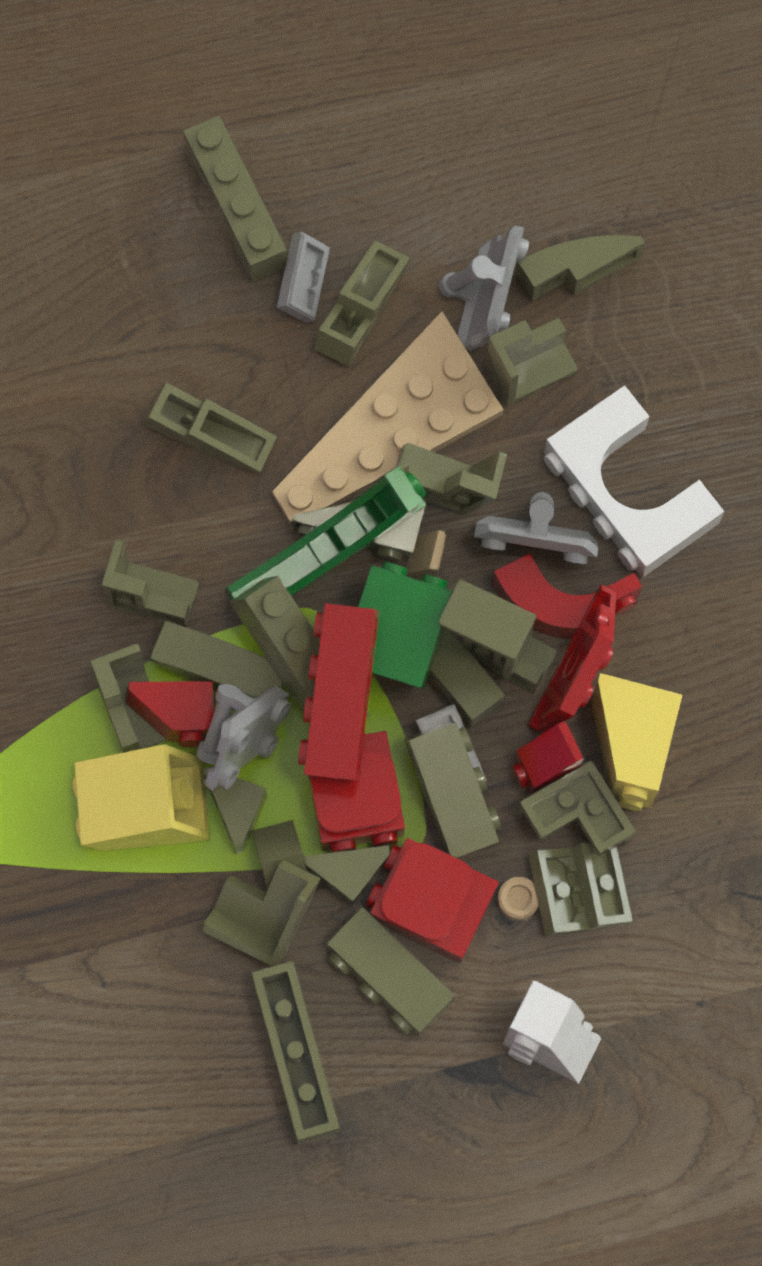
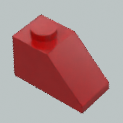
[125,681,214,747]
[511,721,584,795]

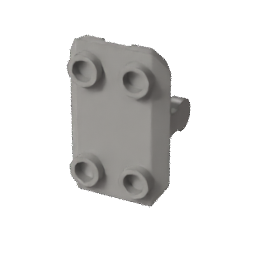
[439,226,529,351]
[474,491,599,564]
[196,684,291,791]

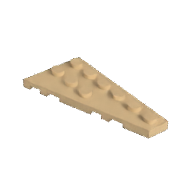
[272,311,504,530]

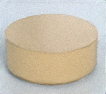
[497,877,539,921]

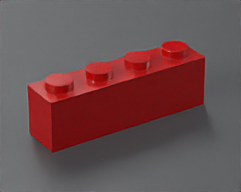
[298,603,379,781]

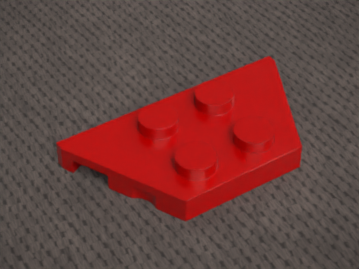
[527,584,616,733]

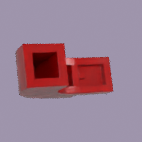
[492,553,642,639]

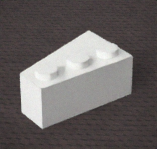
[503,980,601,1084]

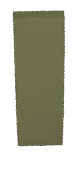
[515,235,645,302]
[314,240,410,367]
[141,382,277,473]
[148,621,283,698]
[428,629,505,728]

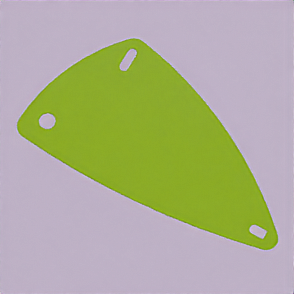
[0,608,427,873]

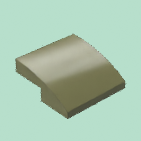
[528,842,633,937]

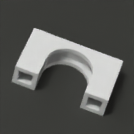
[544,385,724,578]

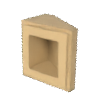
[407,530,446,579]

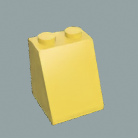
[591,673,682,811]
[73,744,210,851]

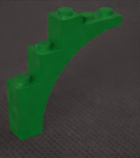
[225,466,426,601]

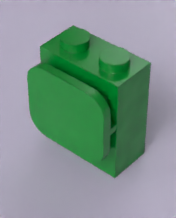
[358,561,453,689]

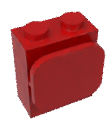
[308,731,405,853]
[366,838,499,964]

